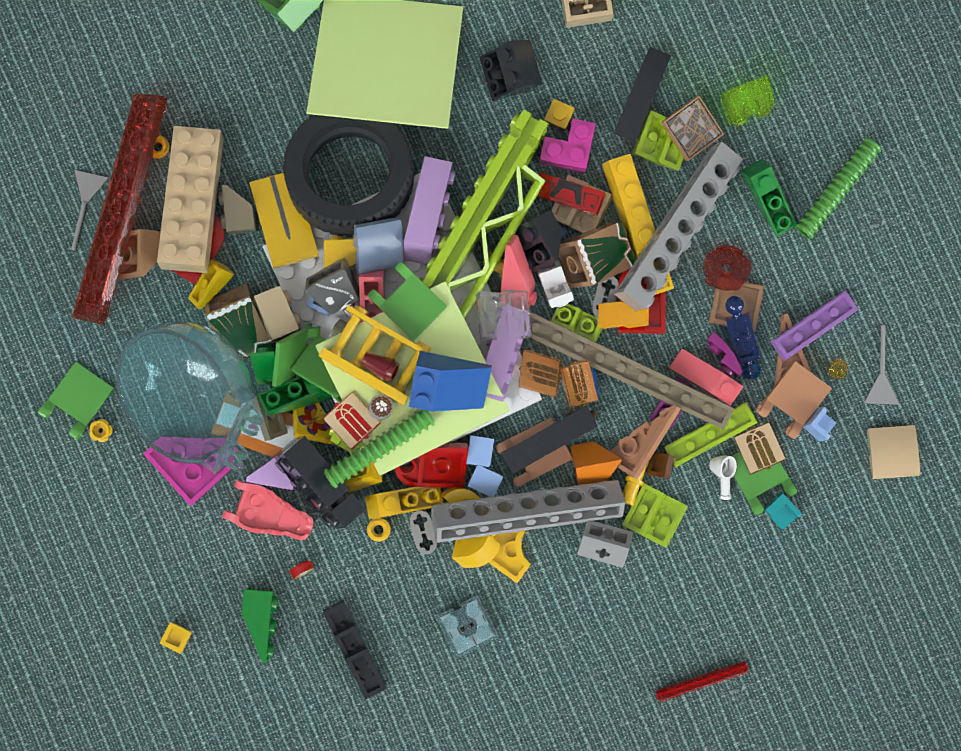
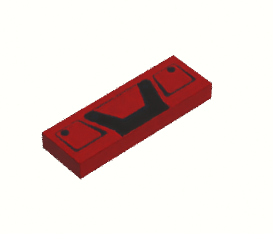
[537,172,606,216]

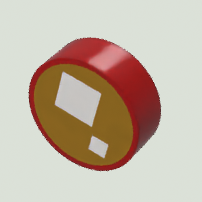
[290,560,314,579]

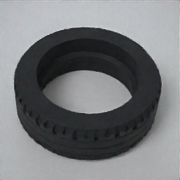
[283,115,414,237]

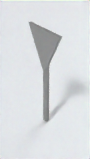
[71,170,108,251]
[864,324,899,405]

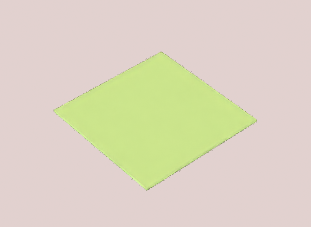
[306,0,463,129]
[315,282,510,476]

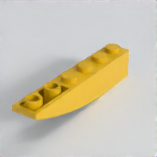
[602,154,674,295]

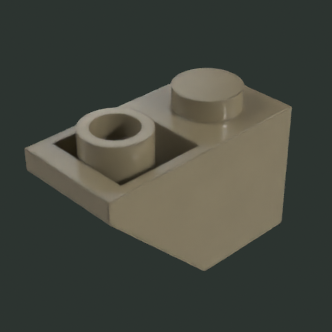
[218,185,257,235]

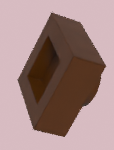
[646,452,675,479]

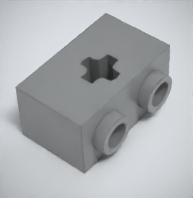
[577,521,633,568]

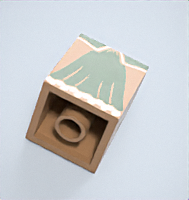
[558,221,635,288]
[204,283,273,364]

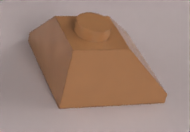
[113,229,161,280]

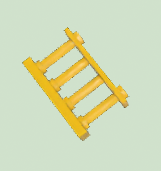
[319,305,431,406]

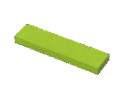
[663,402,758,468]

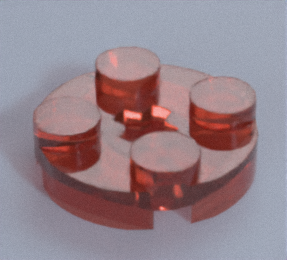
[703,245,751,291]

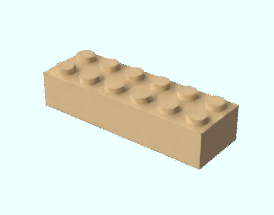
[157,126,224,273]

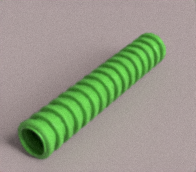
[796,138,881,239]
[324,409,435,488]

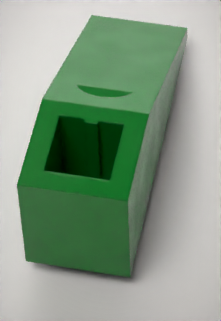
[741,159,797,237]
[250,348,275,386]
[257,376,332,416]
[242,588,278,663]

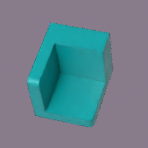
[764,493,802,529]

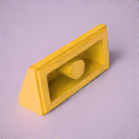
[344,462,382,492]

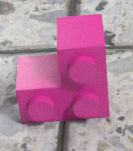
[539,119,596,174]

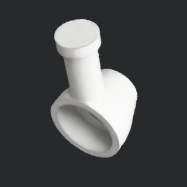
[709,455,737,500]

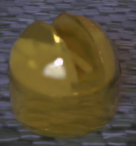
[828,358,848,379]

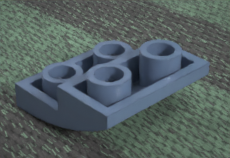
[353,217,404,274]

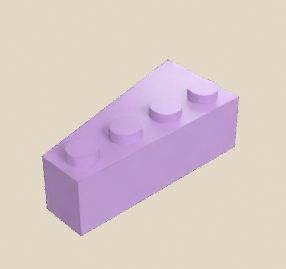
[403,156,456,265]
[483,305,531,402]

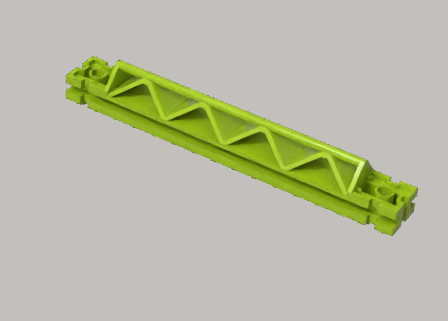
[329,109,548,453]

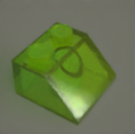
[718,75,775,127]

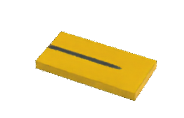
[249,173,319,269]

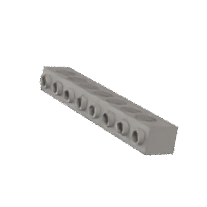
[614,142,743,311]
[431,480,625,543]

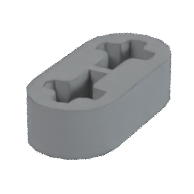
[592,276,618,318]
[410,510,437,554]

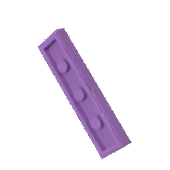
[770,290,859,361]

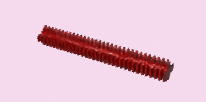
[655,661,749,702]

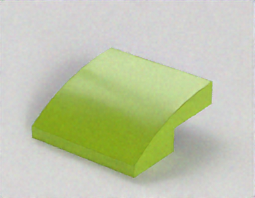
[632,110,684,171]
[622,483,688,548]

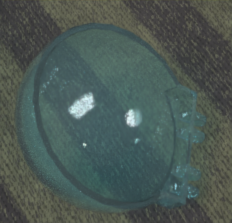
[116,321,265,474]

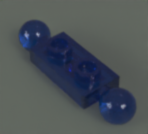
[725,296,761,380]

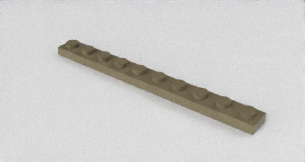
[524,310,734,430]

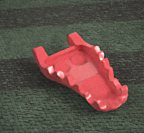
[222,480,313,540]

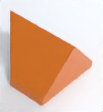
[570,441,622,485]

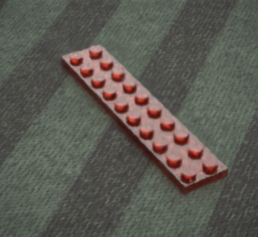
[72,94,168,325]

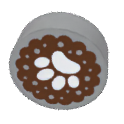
[368,395,394,420]

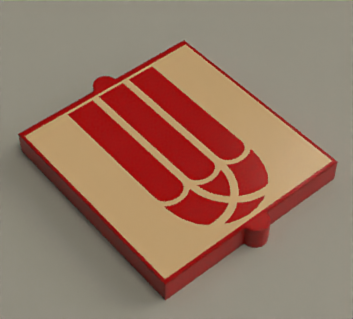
[323,392,381,450]

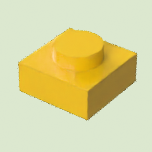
[544,99,575,131]
[160,621,192,654]

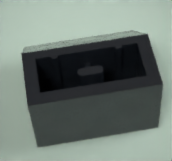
[480,40,543,101]
[514,210,562,274]

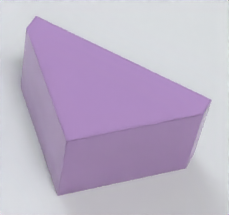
[246,458,295,490]

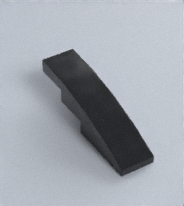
[614,47,671,142]
[501,406,598,474]
[322,600,387,699]

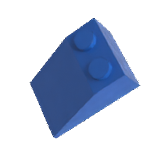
[409,351,492,412]

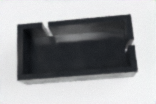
[273,436,366,529]

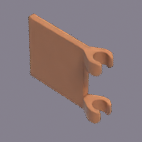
[756,360,832,439]
[495,417,573,487]

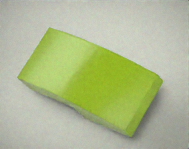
[551,304,602,343]

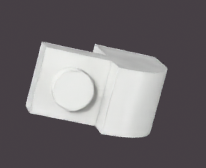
[537,260,574,308]

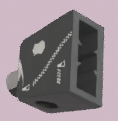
[305,258,360,317]

